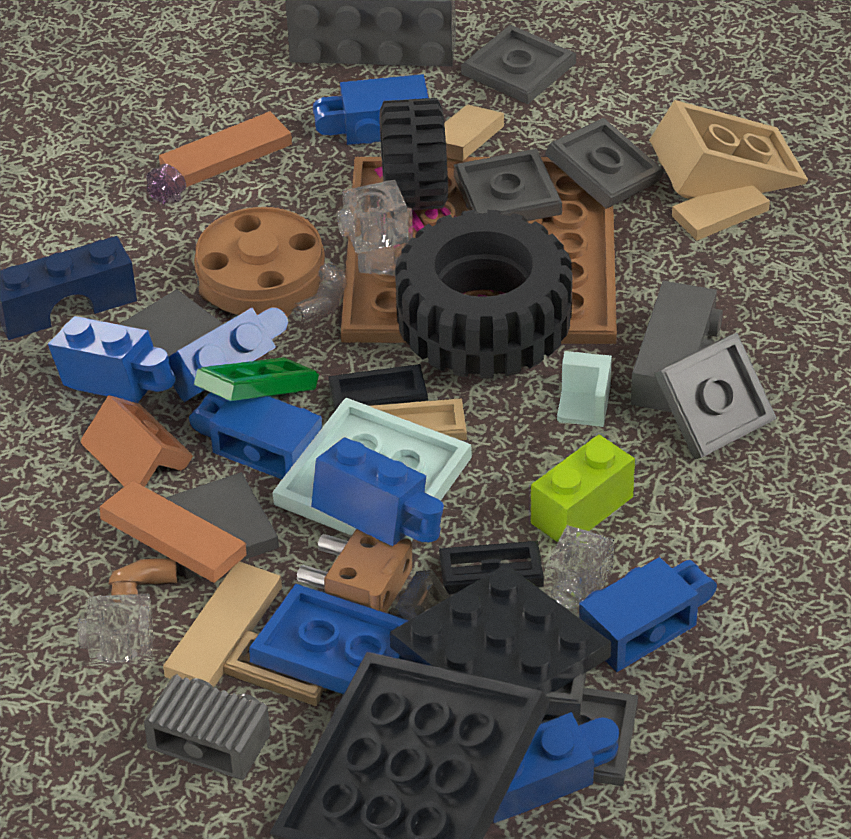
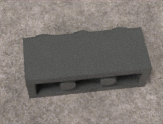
[631,281,723,412]

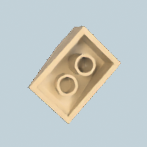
[649,100,808,199]

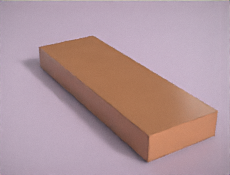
[159,111,292,190]
[100,480,246,583]

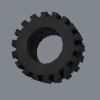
[380,98,448,212]

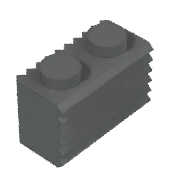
[144,674,270,780]

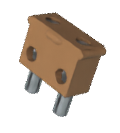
[297,529,412,613]

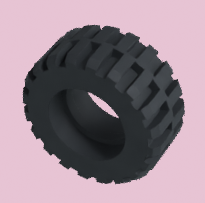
[395,209,573,379]

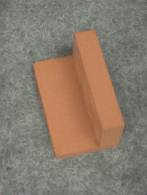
[81,395,193,487]

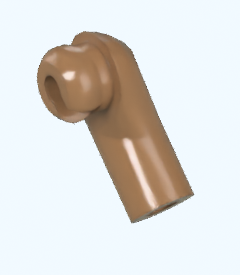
[108,558,178,602]

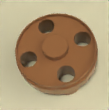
[194,207,326,317]

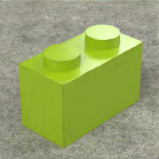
[531,434,635,548]

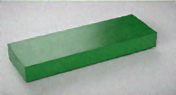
[194,357,319,401]

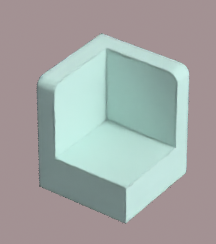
[557,351,612,427]

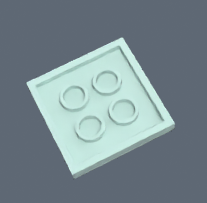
[272,398,472,541]

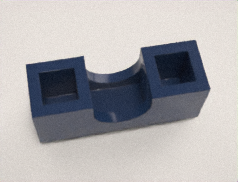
[0,236,137,340]

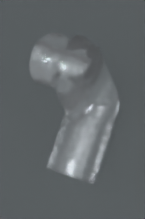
[293,263,347,324]

